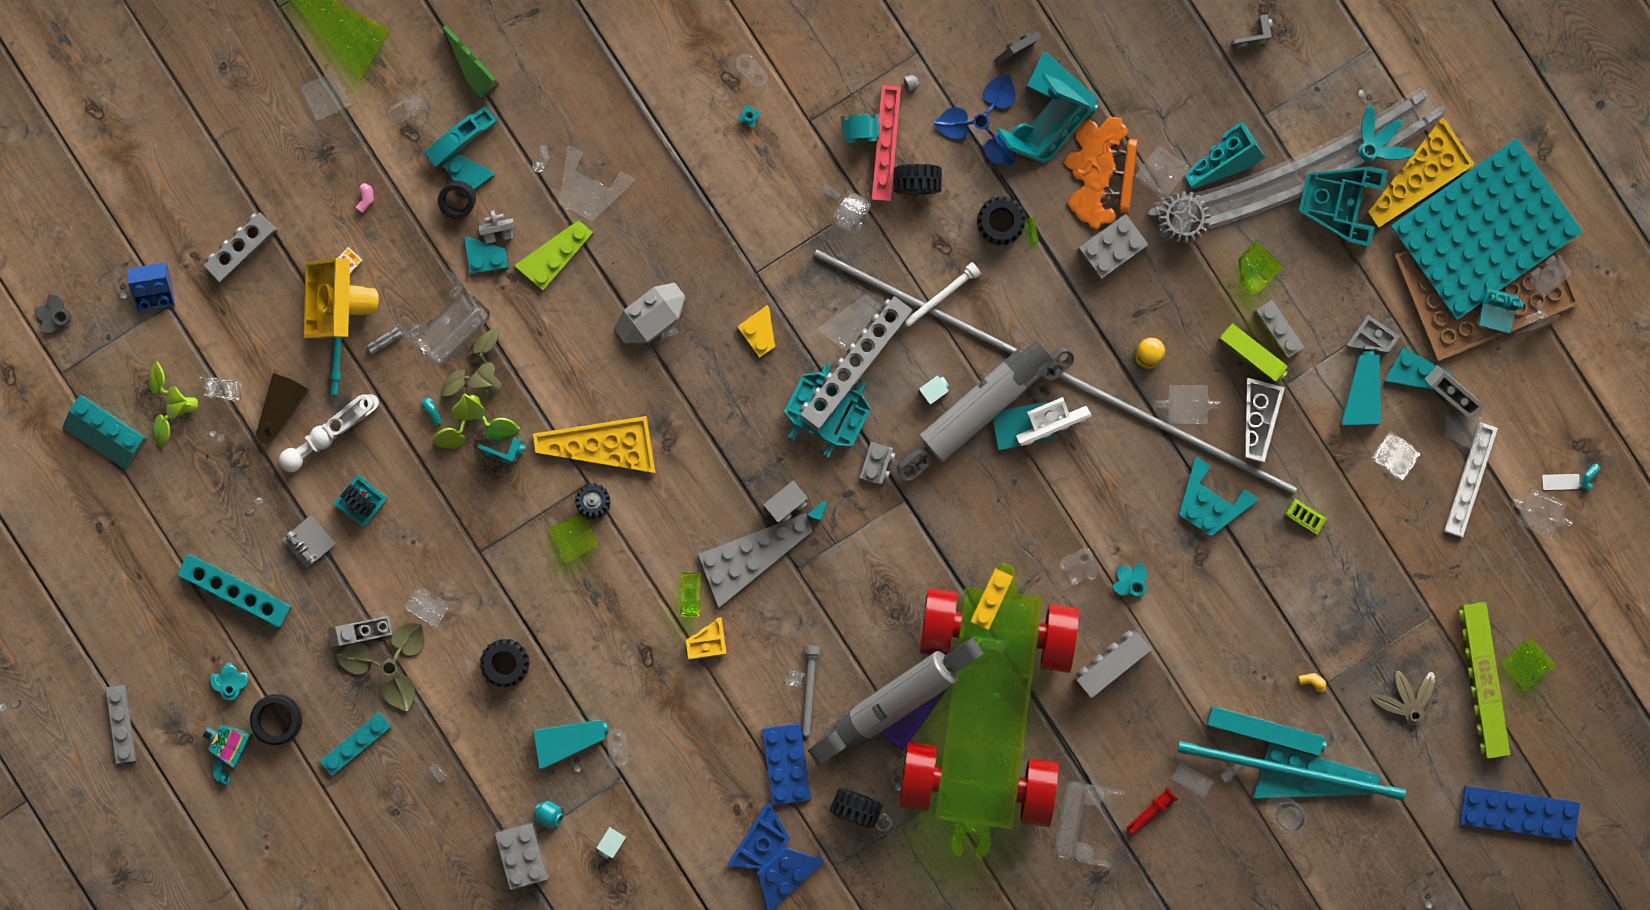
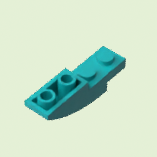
[424,106,497,168]

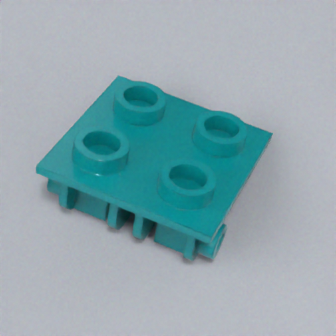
[1478,288,1523,333]

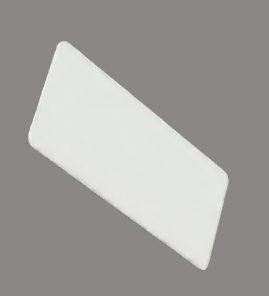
[1542,474,1580,490]

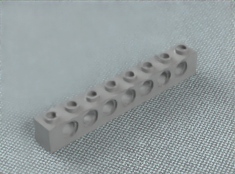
[799,296,912,432]

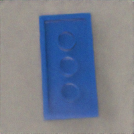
[763,723,811,805]

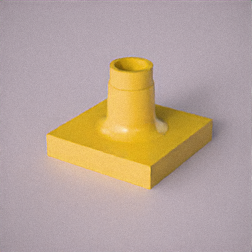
[303,258,378,339]

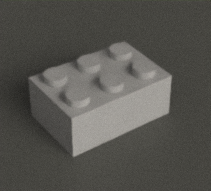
[1078,214,1148,280]
[495,822,549,890]

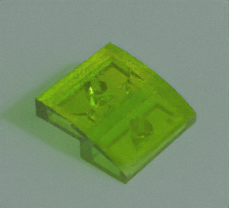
[548,513,600,563]

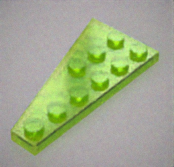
[290,0,390,80]

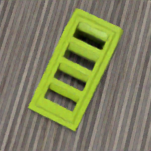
[1284,499,1327,535]

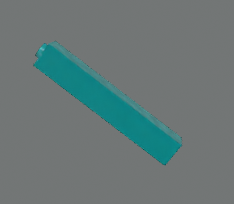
[1206,706,1326,756]

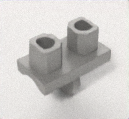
[479,210,514,244]

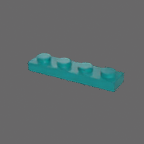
[320,712,392,776]

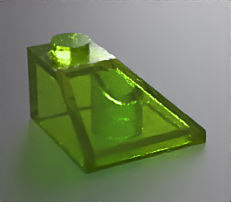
[1238,240,1283,296]

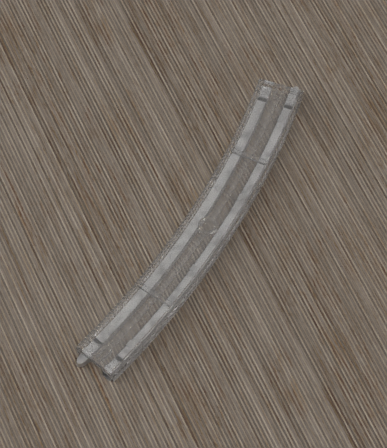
[1148,86,1445,241]

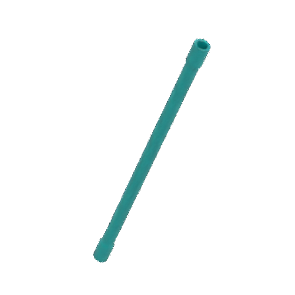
[1177,741,1406,801]

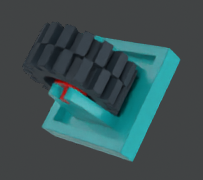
[333,474,388,528]

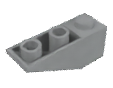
[327,616,392,647]

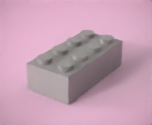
[1074,630,1152,698]

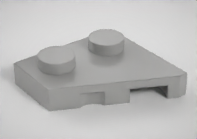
[1347,315,1400,353]

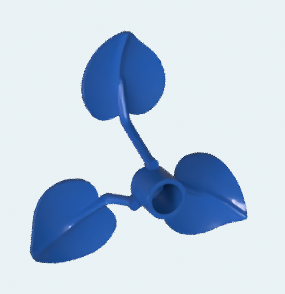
[934,75,1016,166]

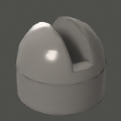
[903,75,919,92]

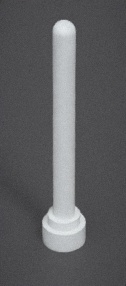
[904,262,981,327]

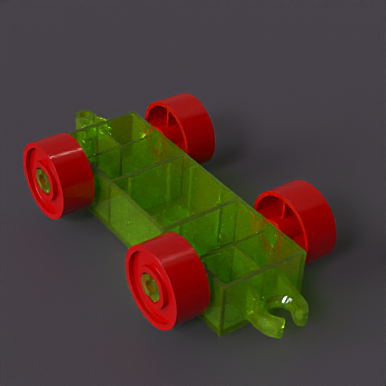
[899,563,1079,859]

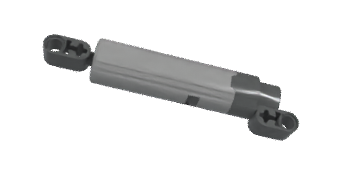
[897,340,1074,481]
[808,637,984,766]

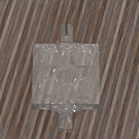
[1155,385,1221,424]
[1510,488,1573,538]

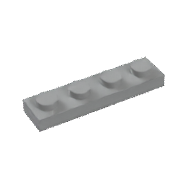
[106,685,137,764]

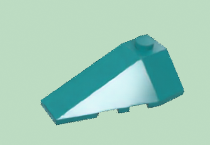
[1185,121,1266,189]

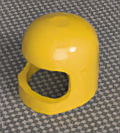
[1135,338,1165,369]

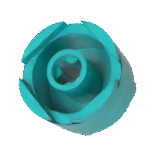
[840,113,880,143]

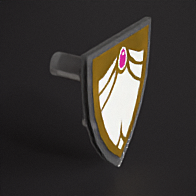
[1516,300,1560,334]

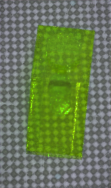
[680,573,701,616]

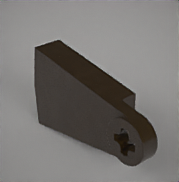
[256,373,310,443]

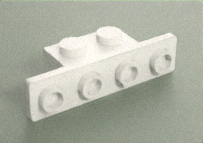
[1016,397,1091,446]

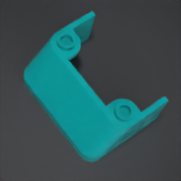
[996,73,1091,163]

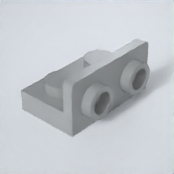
[860,442,895,485]

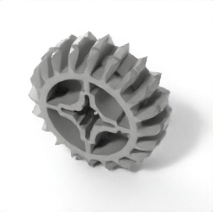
[1158,191,1211,244]

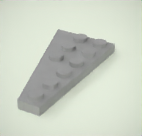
[698,513,812,608]

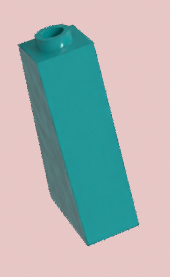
[1026,51,1098,118]
[1340,351,1381,425]
[534,719,609,769]

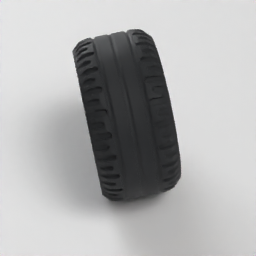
[250,694,302,745]

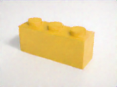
[970,568,1013,630]

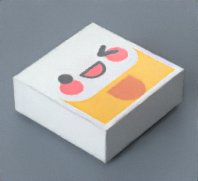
[338,247,363,274]

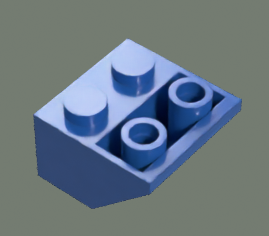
[128,262,175,312]

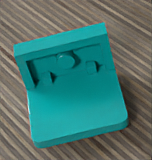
[477,437,526,464]

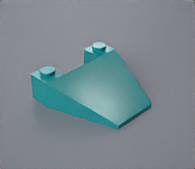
[1299,167,1389,247]

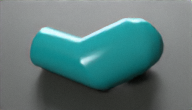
[421,398,442,425]

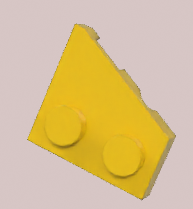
[737,305,775,358]
[686,617,727,660]

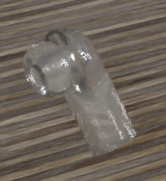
[532,145,550,173]

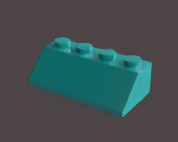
[62,395,148,470]

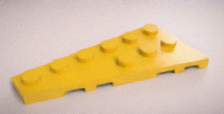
[1367,117,1475,228]

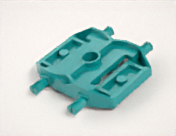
[783,363,871,458]

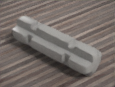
[367,327,403,354]

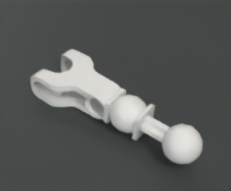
[279,394,379,472]

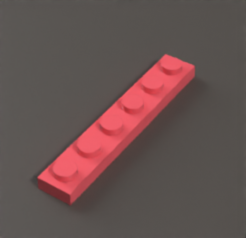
[872,85,901,202]

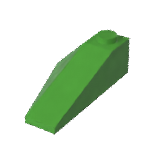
[443,25,499,99]

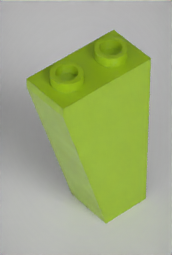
[1219,323,1288,383]

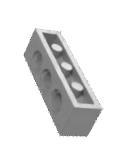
[204,212,278,283]

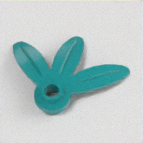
[1358,105,1415,162]

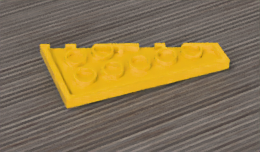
[533,416,656,473]

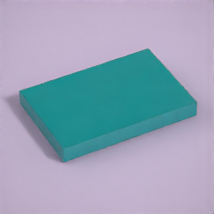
[992,402,1055,450]

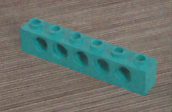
[177,554,293,629]

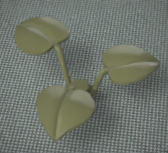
[441,328,501,398]
[336,623,424,711]

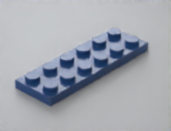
[1459,786,1580,841]

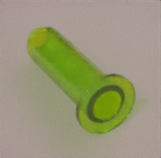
[1025,216,1038,244]

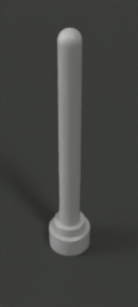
[803,645,820,738]

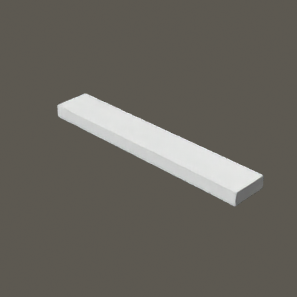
[1443,422,1498,538]

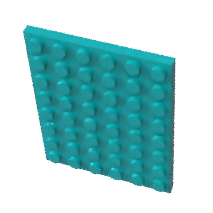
[1390,138,1583,320]

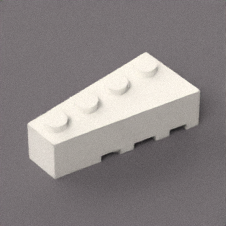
[1246,378,1285,463]

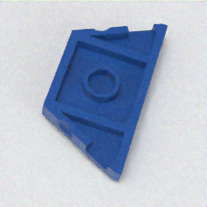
[727,802,790,869]
[757,847,824,910]

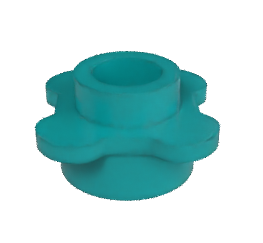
[738,105,761,127]

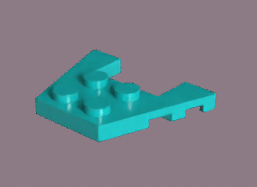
[1179,457,1258,536]

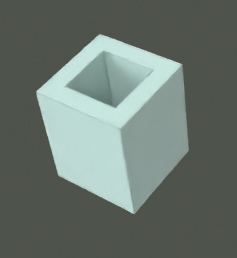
[919,376,949,405]
[597,827,626,859]

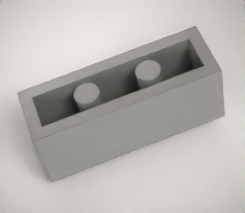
[1254,300,1304,359]
[1425,365,1484,420]

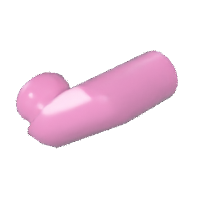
[356,184,374,213]

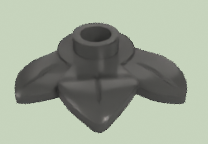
[34,294,72,333]

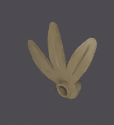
[1371,671,1435,725]

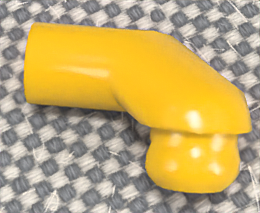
[1298,673,1326,692]

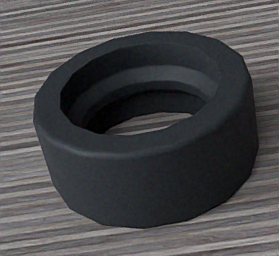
[438,180,476,219]

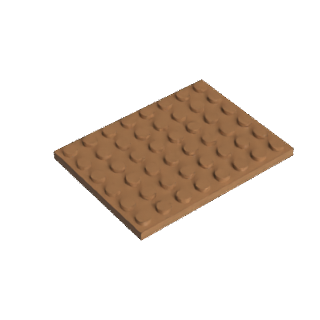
[1394,250,1580,361]

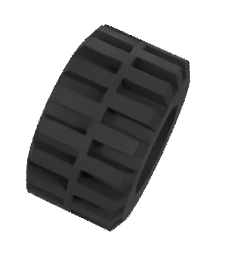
[894,164,942,195]
[977,196,1026,246]
[480,639,530,688]
[830,788,883,828]

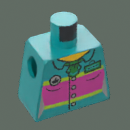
[203,725,252,768]

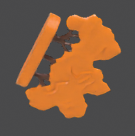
[1063,117,1138,230]

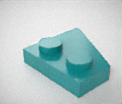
[464,237,508,274]

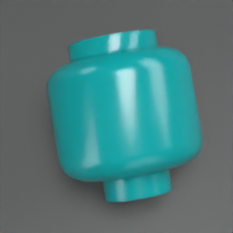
[534,801,564,829]

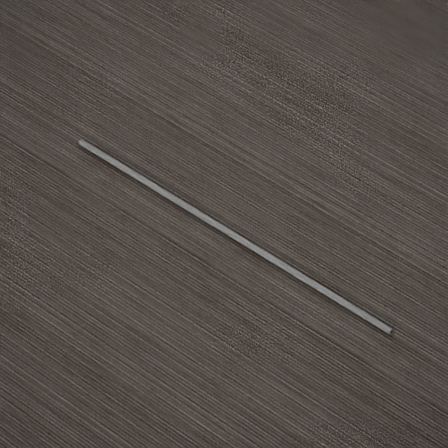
[813,249,1297,495]

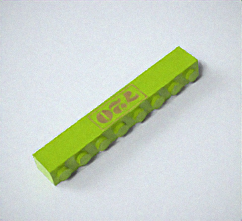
[1458,602,1510,758]

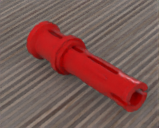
[1126,787,1178,836]

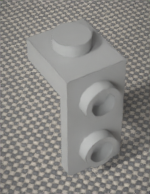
[1231,14,1273,48]

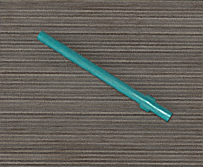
[329,337,342,395]

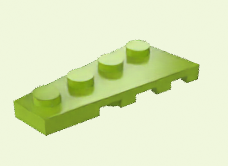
[514,220,593,291]

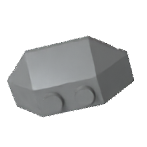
[614,282,686,344]

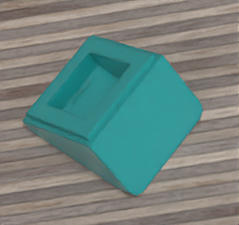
[807,501,827,520]

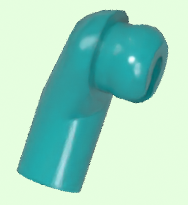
[1579,463,1601,492]
[212,758,230,785]

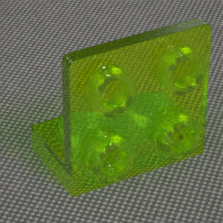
[1500,637,1558,691]

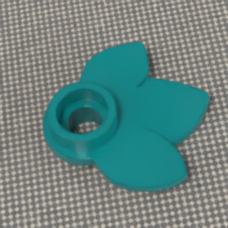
[1112,562,1147,598]
[210,663,248,701]

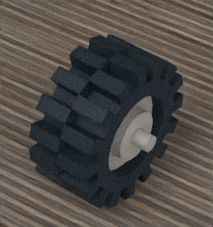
[575,483,610,520]

